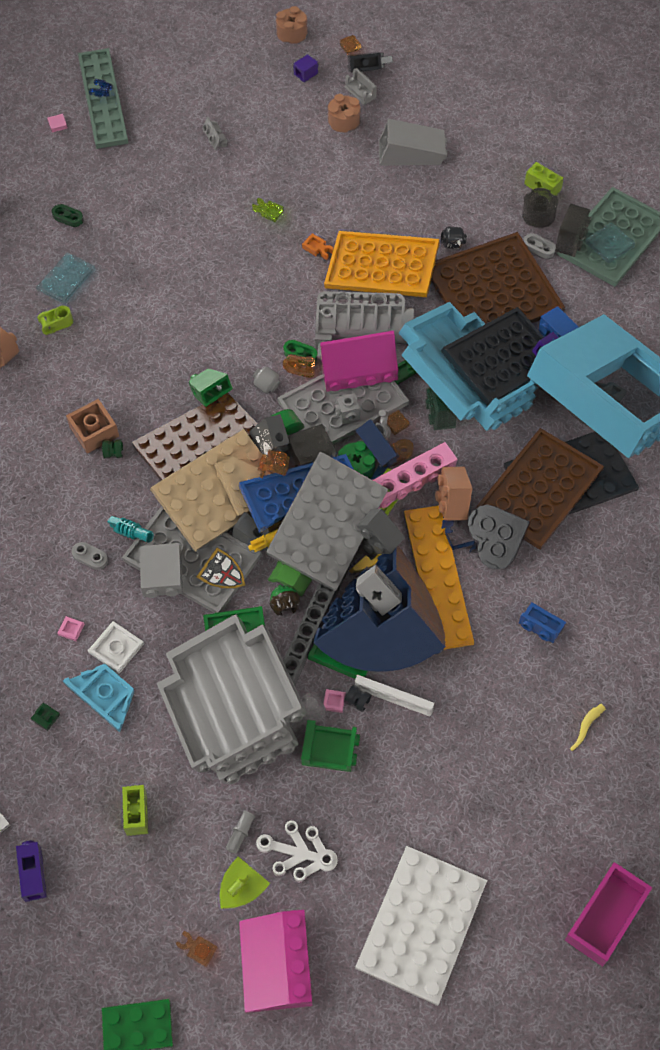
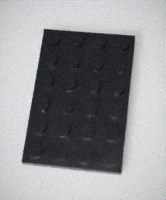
[441,307,544,407]
[504,431,639,515]

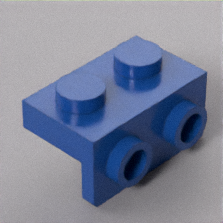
[519,602,566,643]

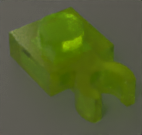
[252,198,284,222]

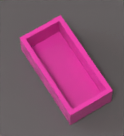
[564,862,652,967]

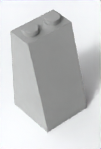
[379,119,448,166]

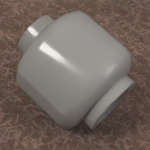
[253,367,281,393]

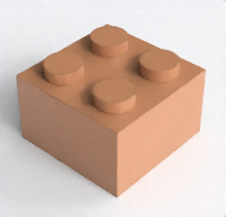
[66,399,119,454]
[435,467,473,520]

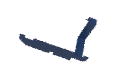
[442,517,476,554]

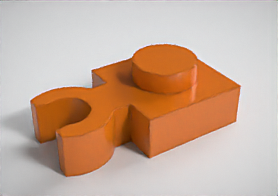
[302,233,334,260]

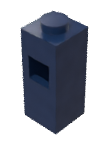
[355,419,400,468]

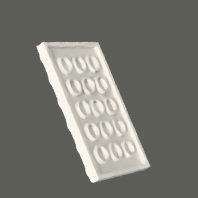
[355,846,487,1006]

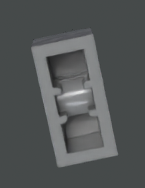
[356,565,402,616]

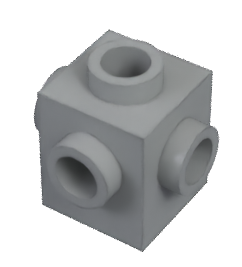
[335,393,363,424]

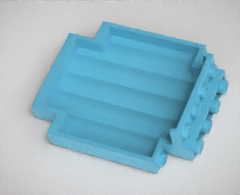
[398,302,538,431]

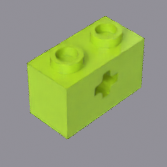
[525,162,563,200]
[122,785,148,836]

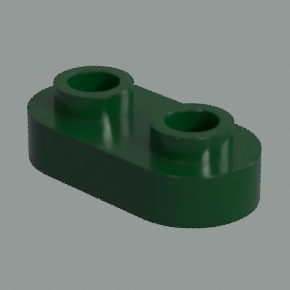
[52,204,84,227]

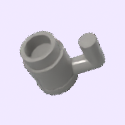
[376,409,391,440]

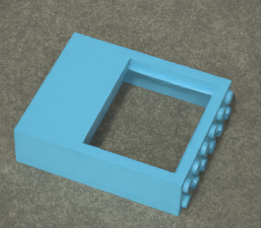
[527,314,660,458]

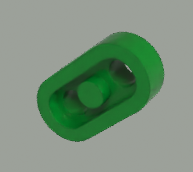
[283,340,317,365]

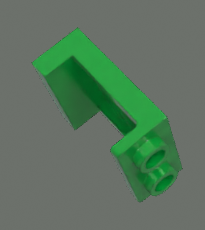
[301,720,360,772]

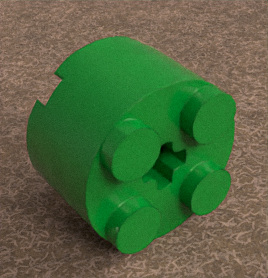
[338,441,375,479]

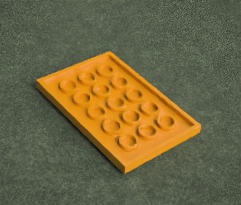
[324,231,440,298]

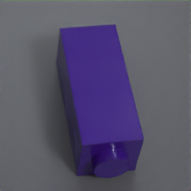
[16,840,47,902]

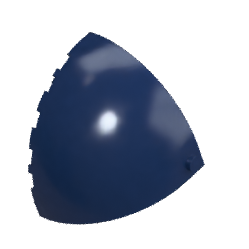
[314,546,446,672]

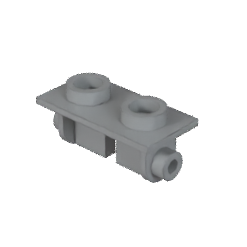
[203,116,227,150]

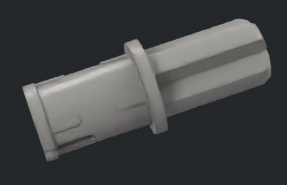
[226,811,256,854]

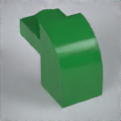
[271,409,305,443]

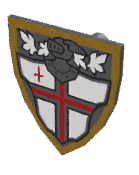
[196,547,245,588]

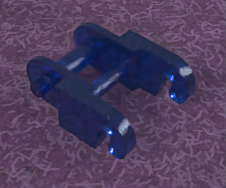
[89,79,113,97]

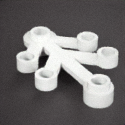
[256,821,338,882]

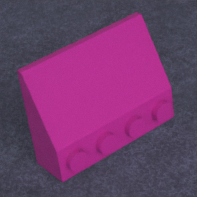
[320,331,398,392]
[239,910,313,1013]

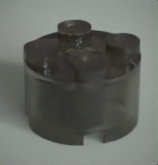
[522,188,558,228]

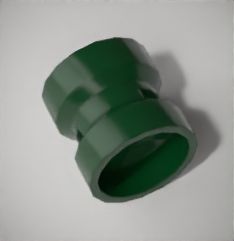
[102,439,123,459]

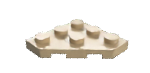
[214,457,272,517]

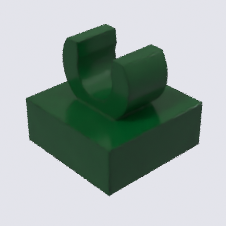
[30,702,60,731]

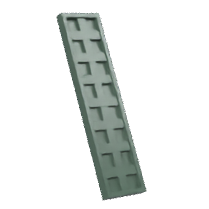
[78,48,128,149]

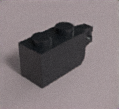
[347,52,393,73]

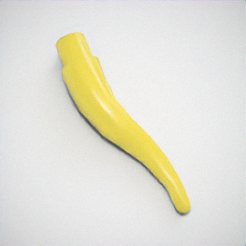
[570,704,606,751]

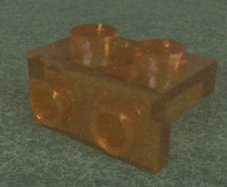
[258,449,290,479]

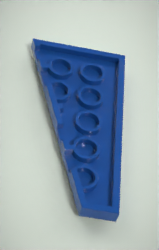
[239,454,353,533]

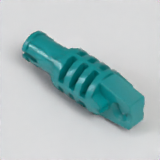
[107,516,154,543]

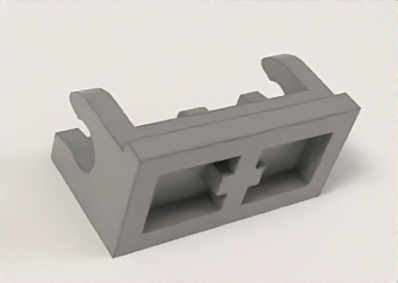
[344,68,377,105]

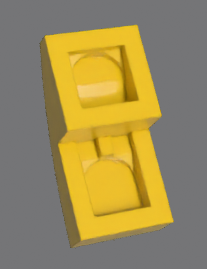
[349,554,381,574]

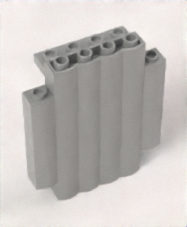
[157,614,307,785]

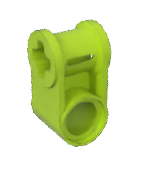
[37,305,74,335]

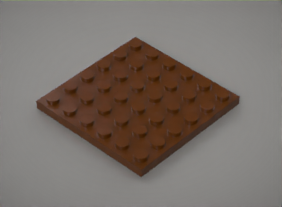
[431,232,565,324]

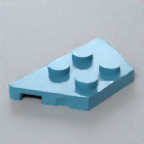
[63,664,135,732]

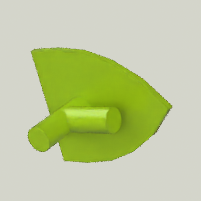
[219,857,270,909]

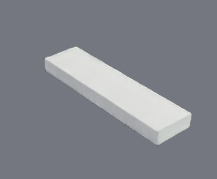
[355,675,434,716]

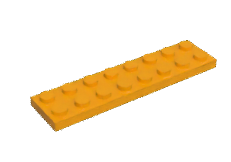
[404,505,474,650]

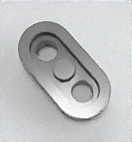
[524,234,556,259]
[72,542,108,570]

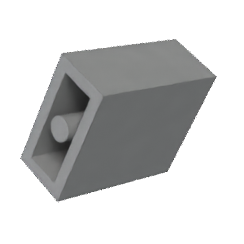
[140,543,183,598]

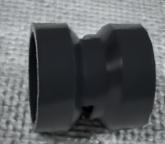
[344,685,372,712]

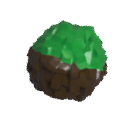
[269,585,300,616]

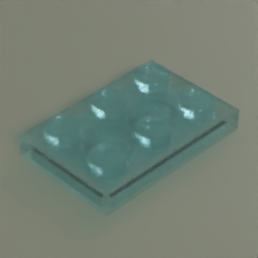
[36,252,96,305]

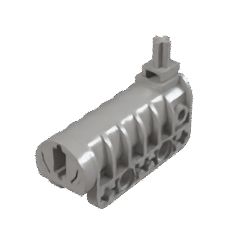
[315,291,414,360]

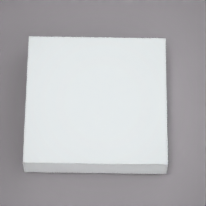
[88,621,144,674]

